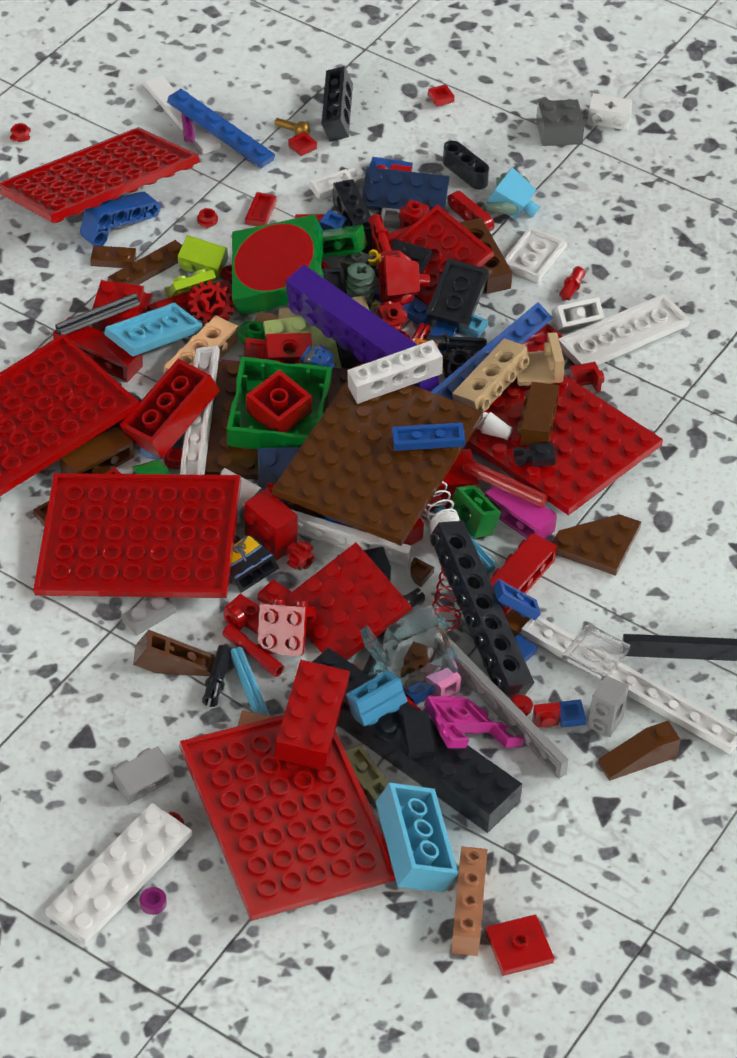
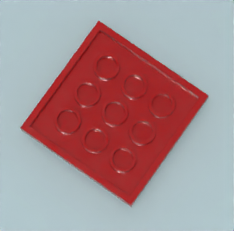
[374,204,494,306]
[283,542,413,660]

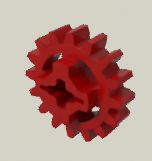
[187,280,235,327]

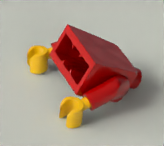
[368,249,430,314]

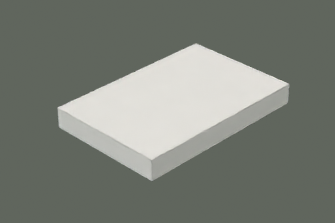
[505,226,567,283]

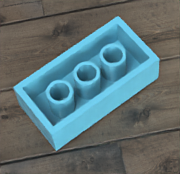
[375,783,458,892]

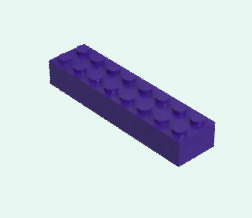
[286,265,439,392]

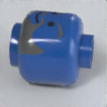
[300,344,335,369]

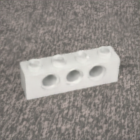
[347,340,443,404]

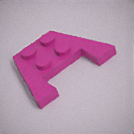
[424,696,525,748]

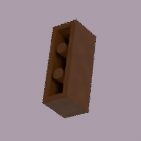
[517,382,559,446]
[60,426,134,474]

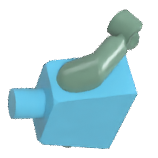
[477,168,540,218]

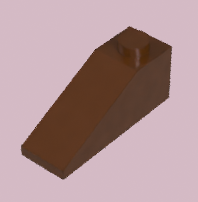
[133,629,215,677]
[598,720,680,781]

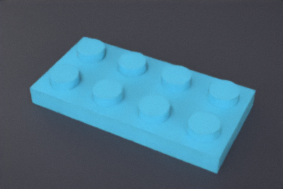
[104,303,203,356]

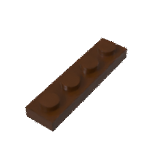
[108,240,182,285]

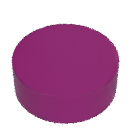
[139,887,167,915]

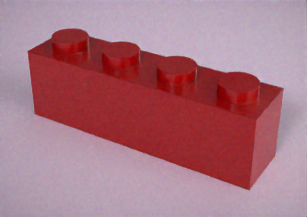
[53,317,143,382]
[490,533,557,614]

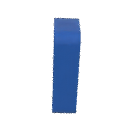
[80,192,161,246]

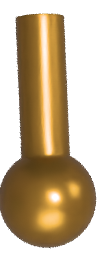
[274,118,310,135]

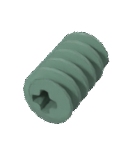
[347,263,375,309]

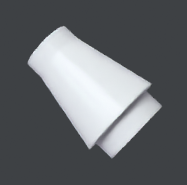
[477,412,513,440]

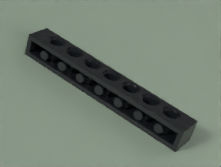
[429,520,535,698]

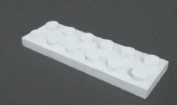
[559,294,690,366]
[45,803,192,945]

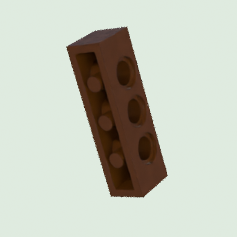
[459,218,513,294]

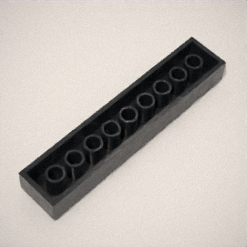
[312,647,522,833]

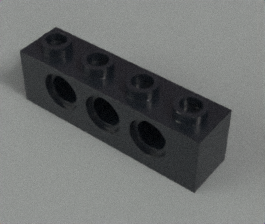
[321,66,353,142]
[333,179,372,254]

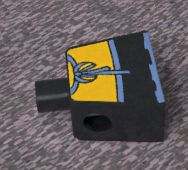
[230,535,279,593]

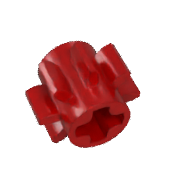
[285,540,315,571]

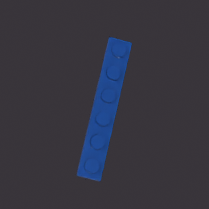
[167,89,275,168]

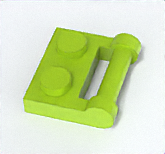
[164,269,216,298]

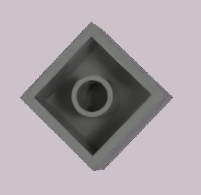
[536,99,585,146]

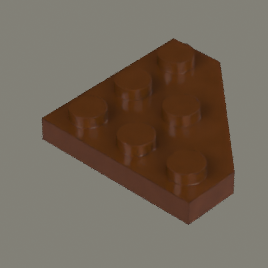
[552,514,641,576]

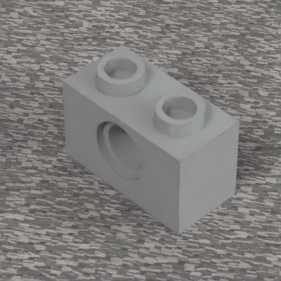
[588,675,629,737]

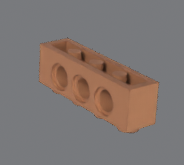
[451,846,488,956]

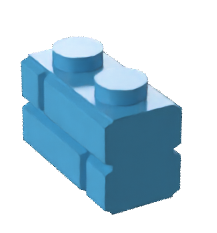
[345,670,407,726]

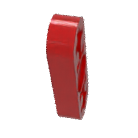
[447,190,494,231]

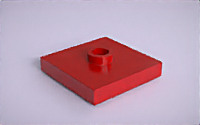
[485,914,555,976]

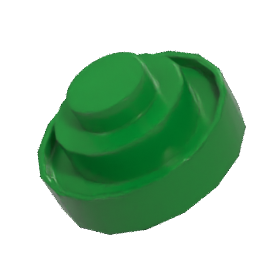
[237,321,266,344]

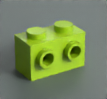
[177,235,229,279]

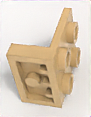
[516,332,564,386]

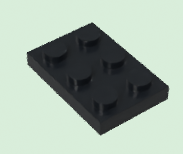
[426,259,490,329]

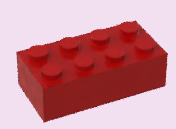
[120,358,220,458]
[274,659,350,771]

